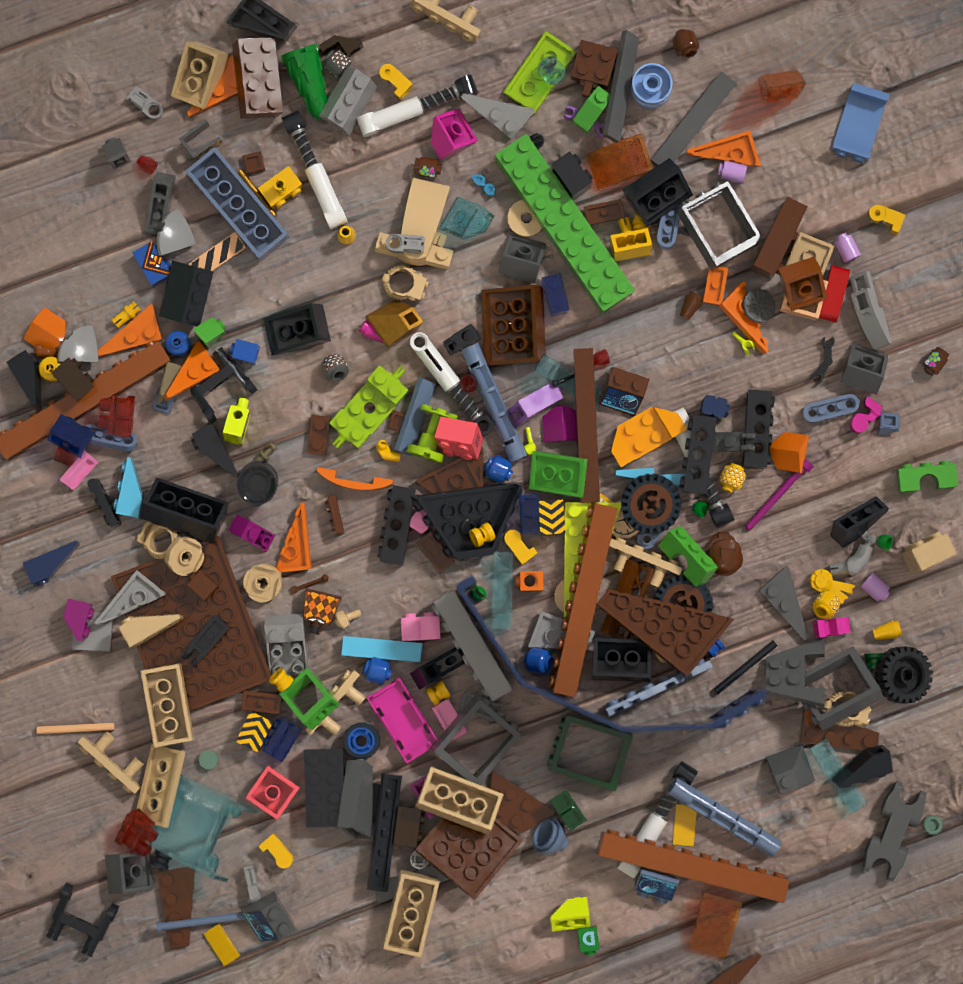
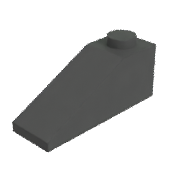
[145,172,176,235]

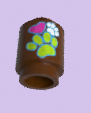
[413,157,442,178]
[922,346,949,376]

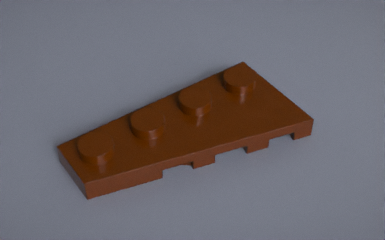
[800,709,879,751]
[157,865,196,949]

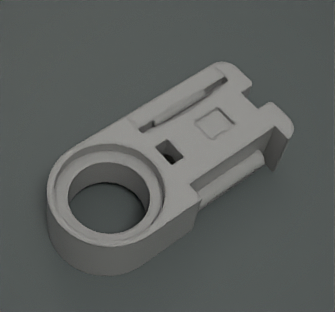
[127,86,163,120]
[386,234,425,255]
[243,864,261,904]

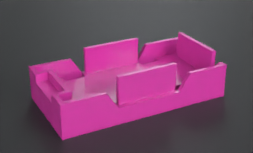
[367,677,437,763]

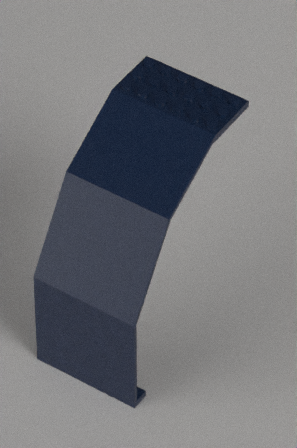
[456,575,767,732]

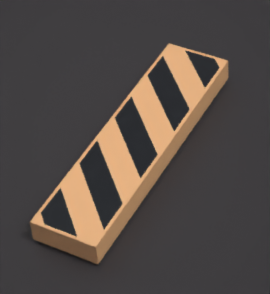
[189,232,246,271]

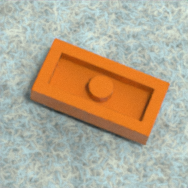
[703,266,728,306]

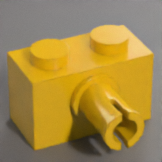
[258,166,303,209]
[610,218,652,262]

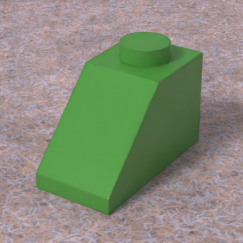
[572,86,610,133]
[193,317,226,348]

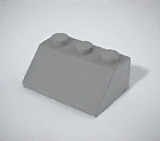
[319,67,377,136]

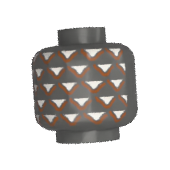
[323,50,352,78]
[321,354,349,382]

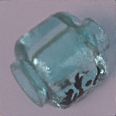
[537,56,566,85]

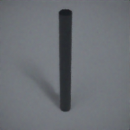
[714,640,778,695]

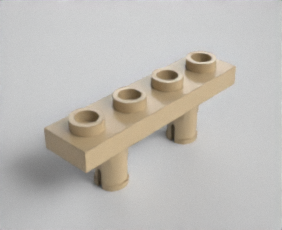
[410,0,481,43]
[609,537,682,588]
[304,668,365,735]
[78,731,144,794]

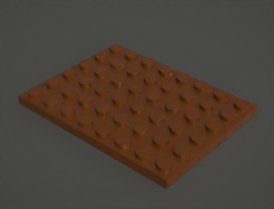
[111,535,271,711]

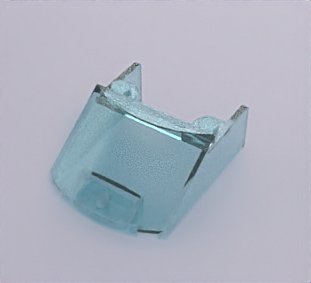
[149,775,258,882]

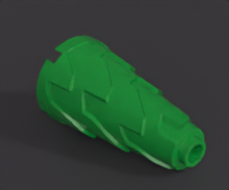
[281,44,328,121]

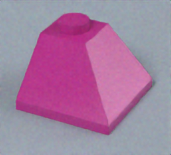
[431,108,478,160]

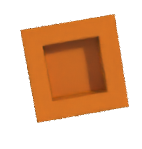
[516,571,544,592]

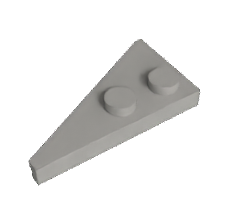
[460,93,535,139]
[94,570,166,626]

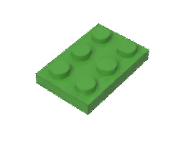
[529,451,588,497]

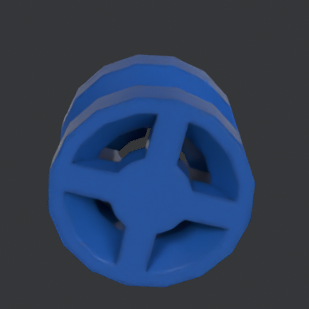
[708,639,726,658]

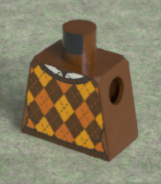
[303,588,342,635]

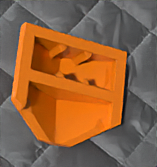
[23,307,66,348]
[769,432,809,473]

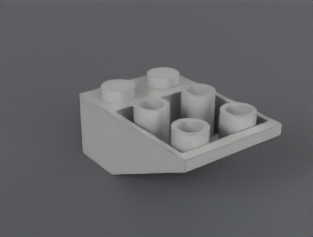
[264,613,308,677]

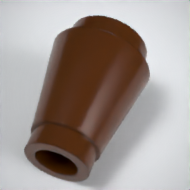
[680,291,704,320]

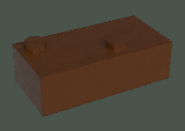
[751,197,808,280]

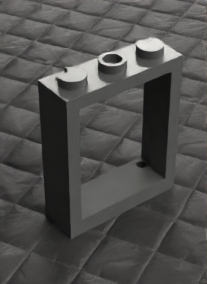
[676,181,763,271]
[801,646,884,731]
[430,695,522,785]

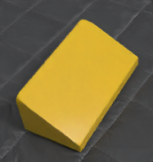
[203,923,241,966]

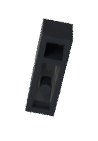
[6,350,42,413]
[191,424,239,478]
[830,496,889,548]
[410,647,465,690]

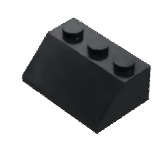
[622,158,693,227]
[158,260,214,326]
[592,638,652,682]

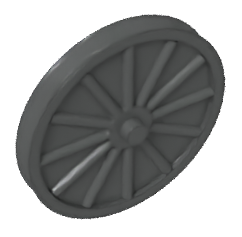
[743,289,775,323]

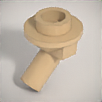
[334,609,361,629]

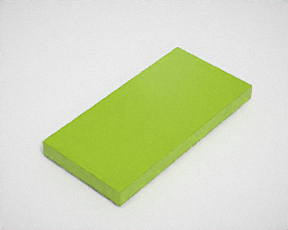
[503,31,577,115]

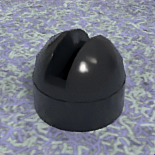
[530,133,544,149]

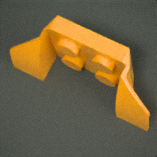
[611,407,687,467]

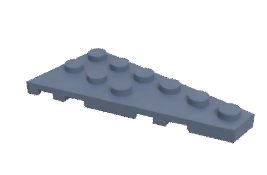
[604,659,712,716]

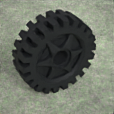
[875,646,933,704]

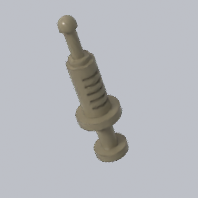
[255,442,278,461]

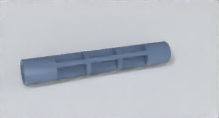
[461,343,527,462]
[667,777,781,857]

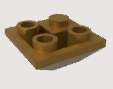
[366,299,423,348]

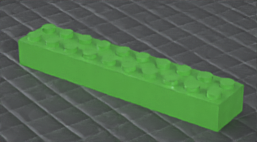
[494,134,635,315]

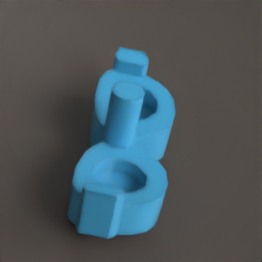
[472,174,495,197]

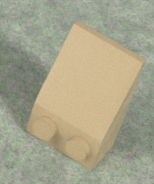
[171,41,229,109]
[119,614,184,648]

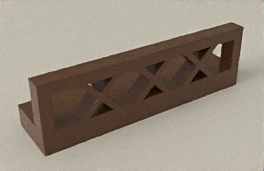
[601,559,655,639]

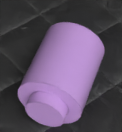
[718,161,747,184]
[834,233,861,264]
[860,572,890,602]

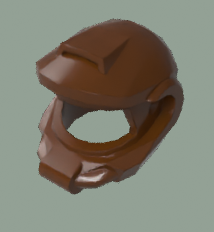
[706,532,743,576]

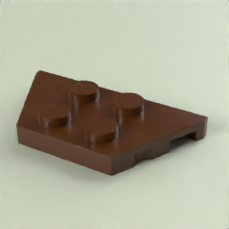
[416,447,483,493]
[490,771,556,834]

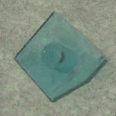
[439,196,494,240]

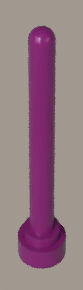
[745,459,814,531]

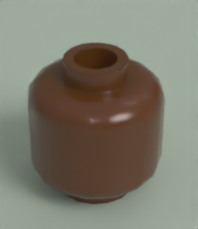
[672,29,700,58]

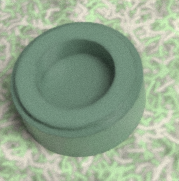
[199,750,219,769]
[922,815,943,835]

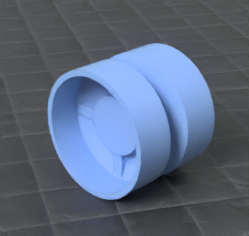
[631,63,672,109]

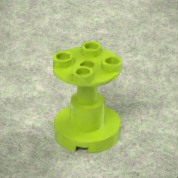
[406,404,458,463]

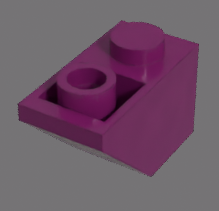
[228,514,276,552]
[63,598,95,642]

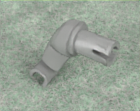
[830,531,877,576]

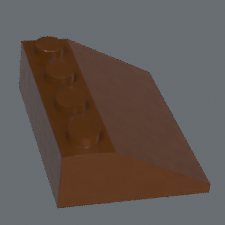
[481,285,546,366]

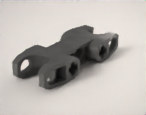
[862,781,927,882]

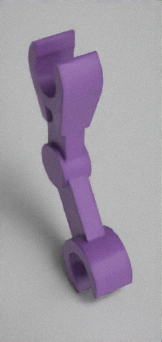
[563,106,605,139]

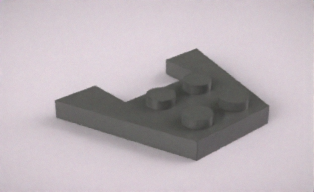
[766,637,825,708]

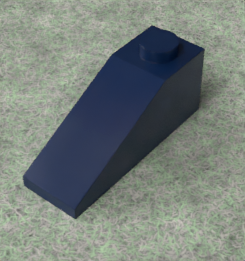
[23,541,80,586]

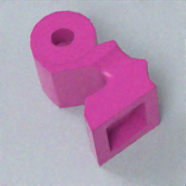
[850,396,883,434]
[812,617,851,638]

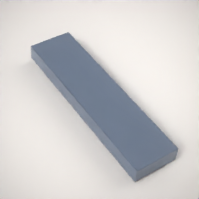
[394,377,436,456]

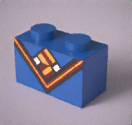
[132,241,171,288]

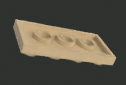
[134,744,186,828]

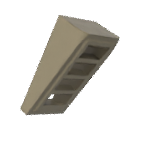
[156,362,182,404]

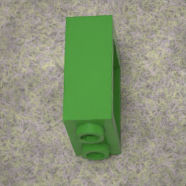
[280,668,340,730]

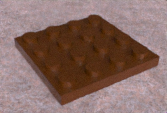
[415,817,523,900]

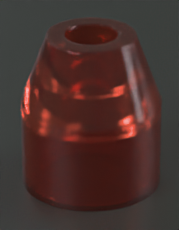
[137,156,158,175]
[593,349,611,366]
[460,375,477,392]

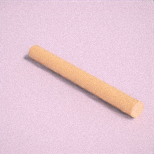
[37,723,115,734]

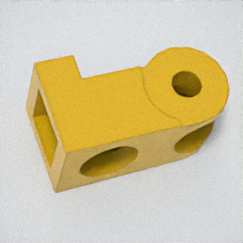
[379,64,413,101]
[868,205,906,235]
[504,530,538,565]
[258,833,293,868]

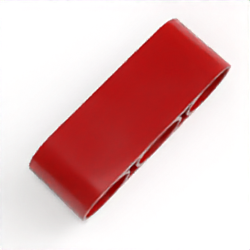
[819,265,850,323]

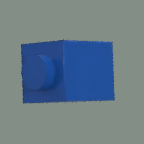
[230,339,260,365]

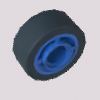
[343,723,380,759]

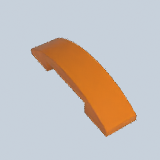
[317,467,394,491]

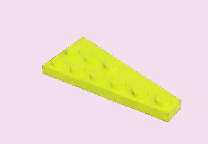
[564,502,621,618]

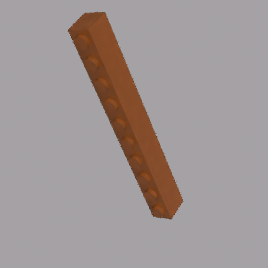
[0,341,172,461]
[548,502,618,697]
[596,829,790,903]

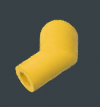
[376,440,401,462]

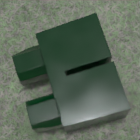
[550,790,587,831]

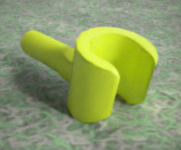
[732,331,755,355]
[524,427,536,455]

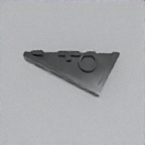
[759,566,808,641]

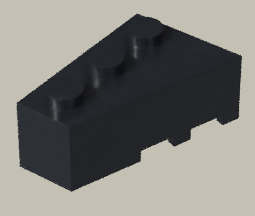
[226,0,297,42]

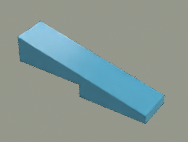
[615,468,693,487]
[341,636,423,662]

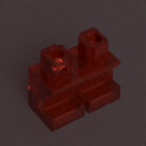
[98,394,136,437]
[115,808,159,857]

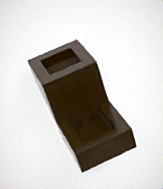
[318,35,364,57]

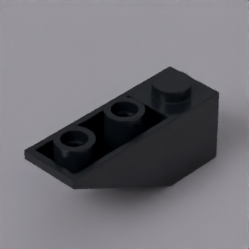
[832,745,893,788]

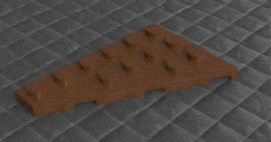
[596,589,734,678]

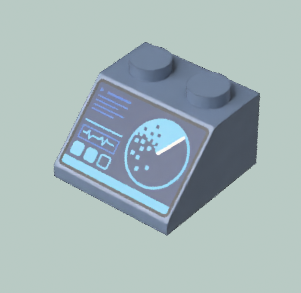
[634,868,679,904]

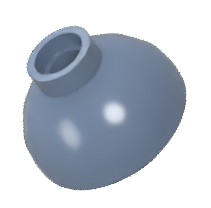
[533,817,568,855]

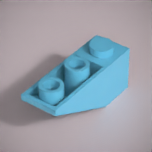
[114,457,144,519]

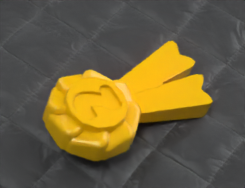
[809,568,855,604]

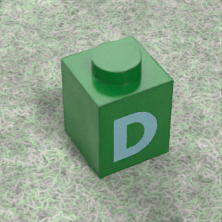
[577,926,600,955]

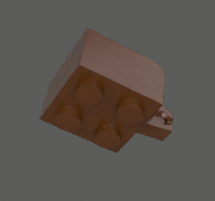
[571,40,618,98]

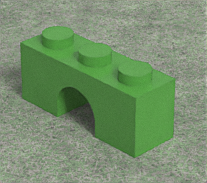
[896,461,958,493]
[658,526,718,587]

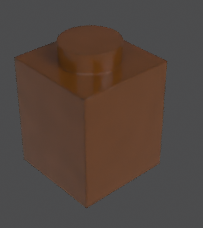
[187,571,219,601]

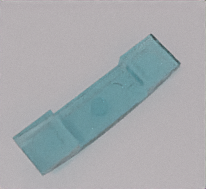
[534,354,603,409]
[492,552,513,629]
[810,738,867,814]

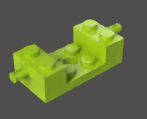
[329,365,409,449]

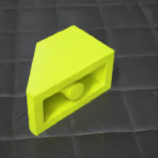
[551,897,591,932]

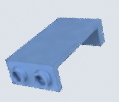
[831,83,890,163]

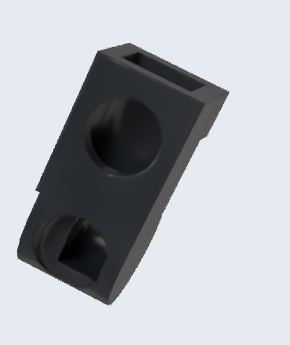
[443,324,481,356]

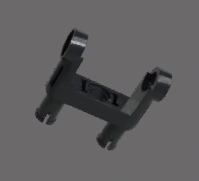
[190,347,258,424]
[46,882,119,957]

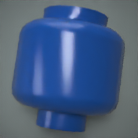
[165,331,191,357]
[483,455,513,483]
[524,648,554,674]
[362,657,392,685]

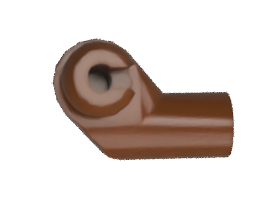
[33,344,59,358]

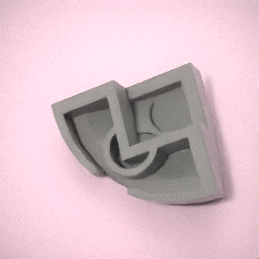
[157,208,196,256]
[57,326,98,363]

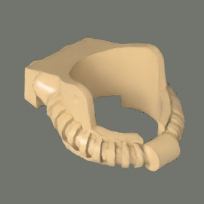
[381,265,429,301]
[137,521,178,560]
[823,692,871,728]

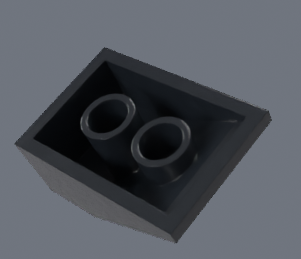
[263,303,331,356]

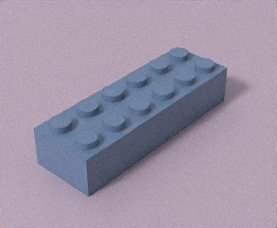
[185,147,289,262]

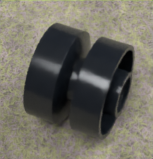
[237,460,279,505]

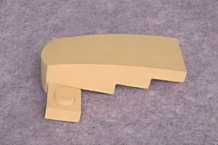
[375,178,454,270]

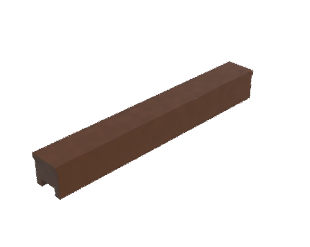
[573,348,600,503]

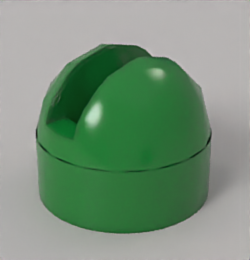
[691,501,708,518]
[876,534,893,551]
[471,586,486,602]

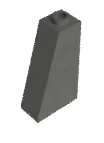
[337,758,373,839]

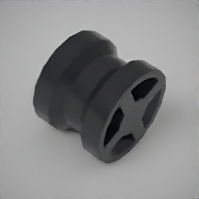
[150,849,173,870]

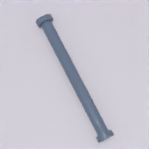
[156,912,247,933]

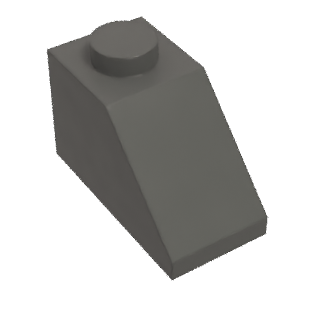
[102,137,131,169]

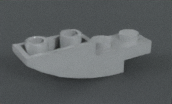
[850,271,892,350]

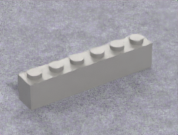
[432,589,512,702]

